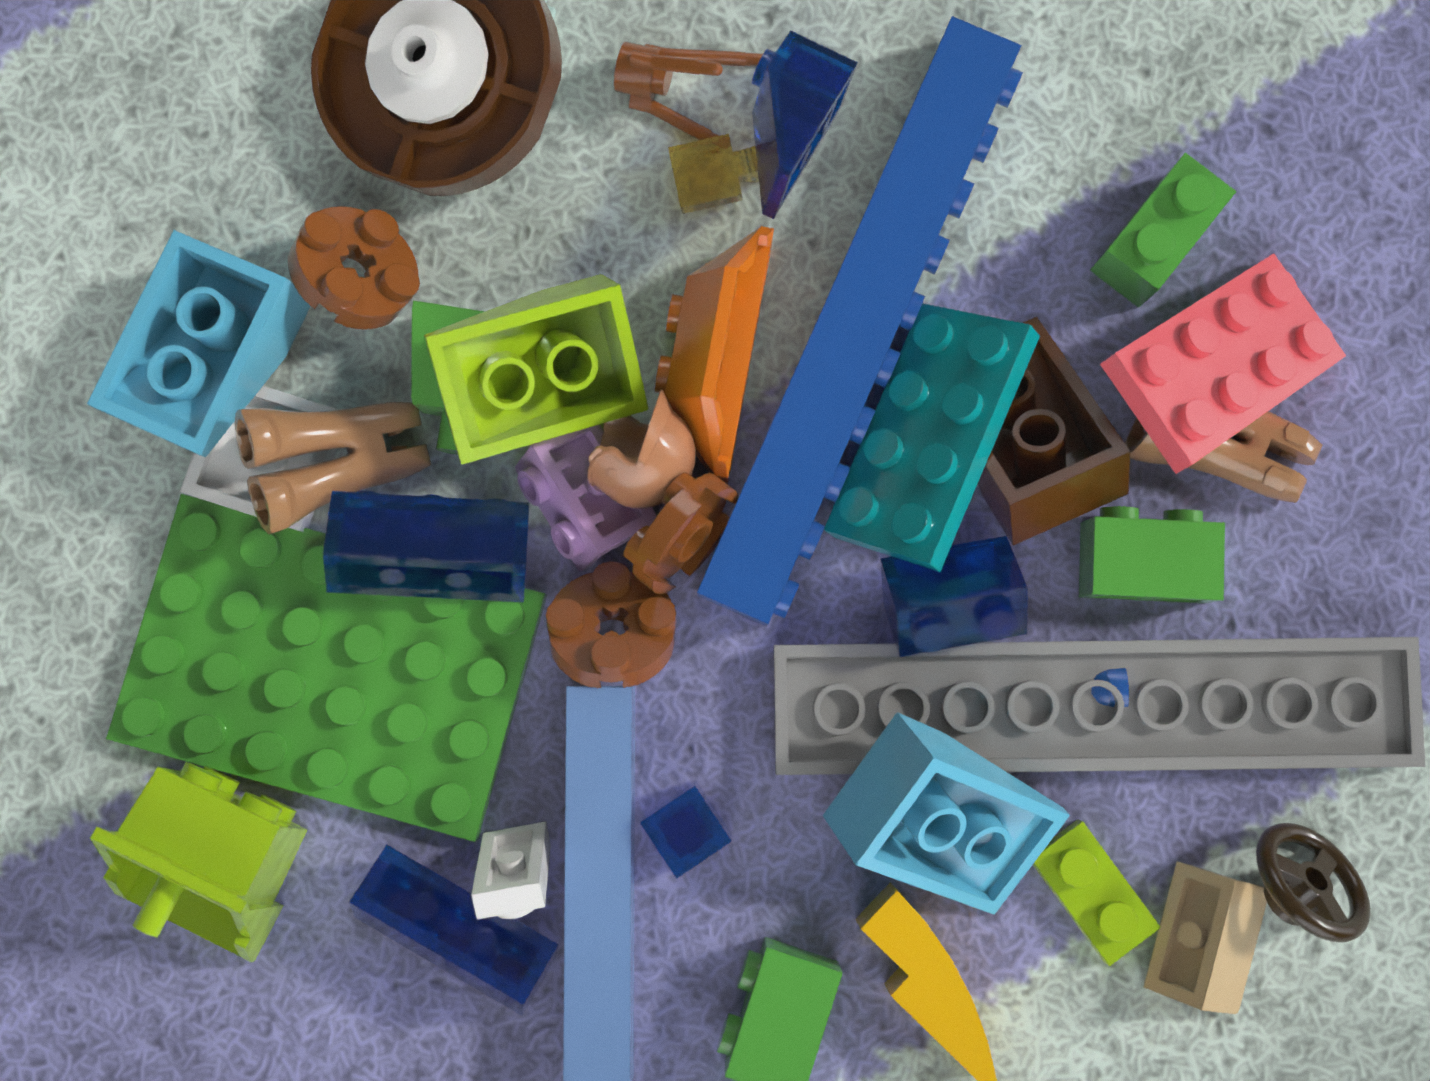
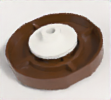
[311,0,562,196]

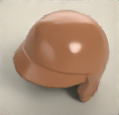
[588,388,696,509]

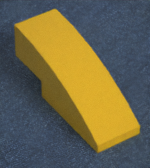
[855,882,997,1081]

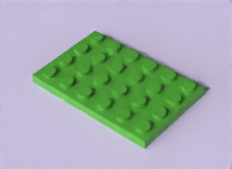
[106,494,547,842]

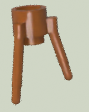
[614,42,770,152]

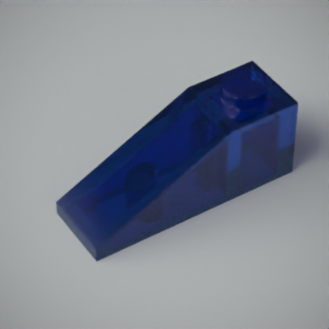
[752,30,858,219]

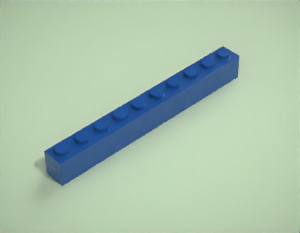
[697,16,1023,626]

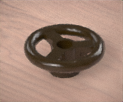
[1256,823,1371,942]

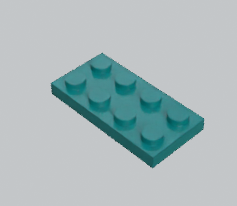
[824,303,1040,572]

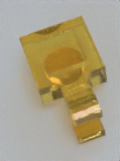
[668,134,782,214]

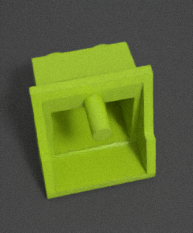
[90,762,308,962]

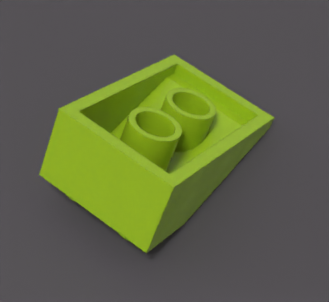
[424,274,649,464]

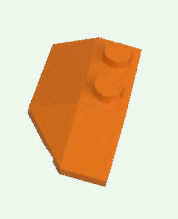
[655,226,774,484]

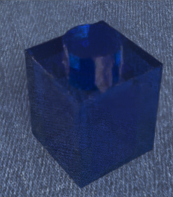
[640,781,732,879]

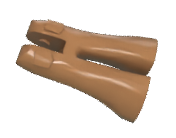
[235,402,431,535]
[1125,411,1323,503]

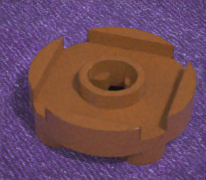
[288,206,420,330]
[624,472,738,594]
[546,561,676,688]

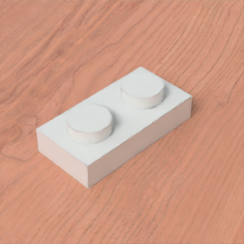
[471,821,551,919]

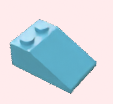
[87,230,311,458]
[823,712,1070,915]

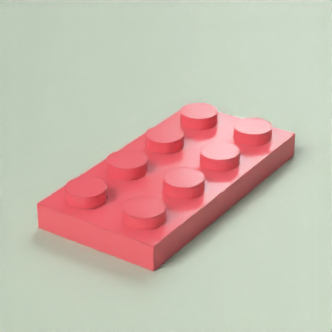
[1100,253,1346,474]

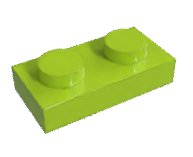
[1033,819,1161,966]

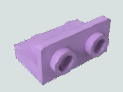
[515,425,657,571]

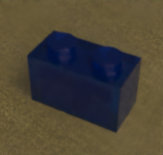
[880,535,1028,657]

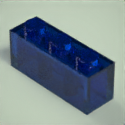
[323,490,529,602]
[349,844,559,1016]

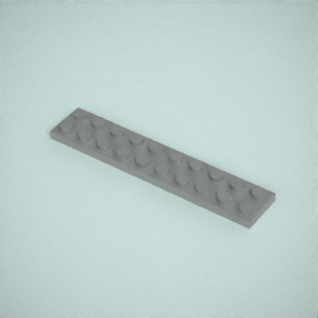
[773,637,1426,775]

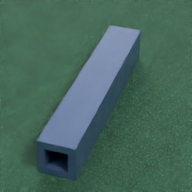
[563,686,635,1081]

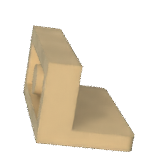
[1144,861,1267,1014]

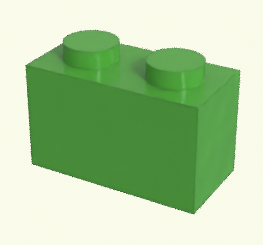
[1090,152,1237,308]
[1078,506,1225,603]
[717,937,843,1081]

